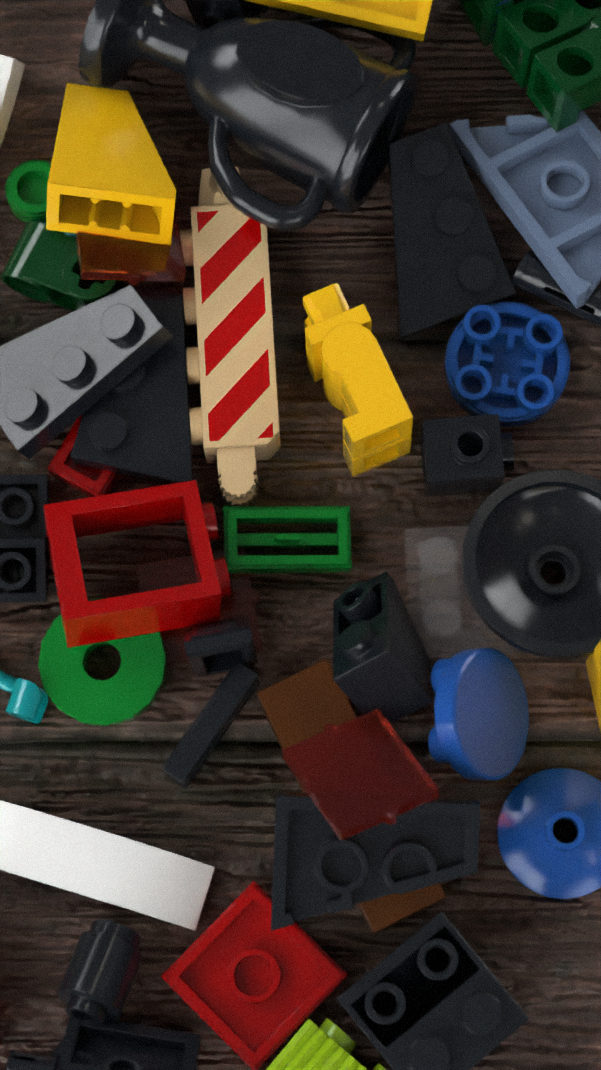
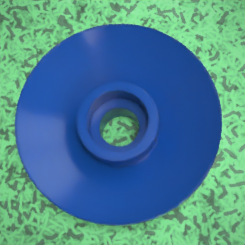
[497,768,601,899]

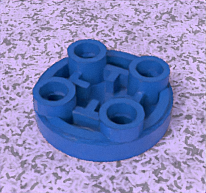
[444,302,570,427]
[428,648,529,780]

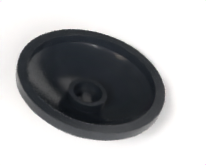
[461,470,601,659]

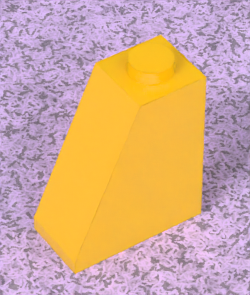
[46,83,177,245]

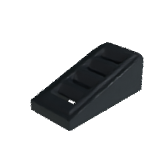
[184,616,258,677]

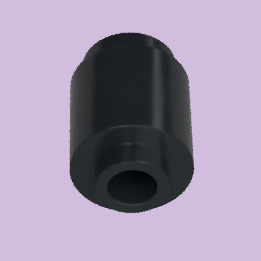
[57,919,142,1026]

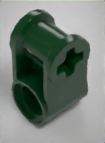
[1,221,124,311]

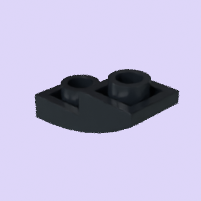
[0,474,50,603]

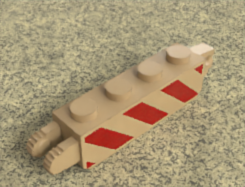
[180,167,281,506]

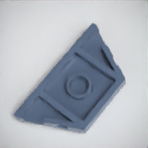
[449,110,601,309]

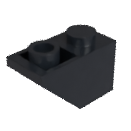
[333,571,433,730]

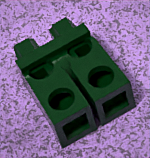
[492,0,601,132]

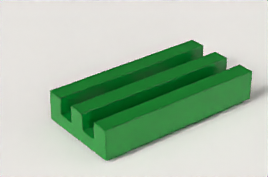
[222,506,352,573]

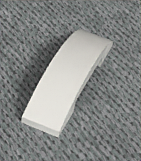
[0,800,215,931]

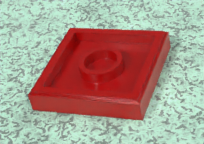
[160,881,348,1070]

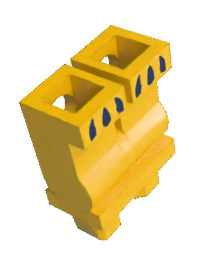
[303,283,413,477]

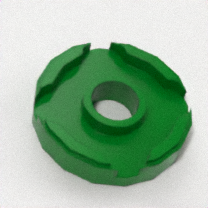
[38,597,167,726]

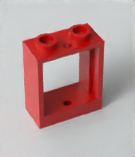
[43,480,231,648]

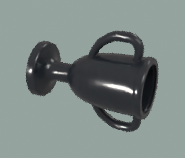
[78,0,418,231]

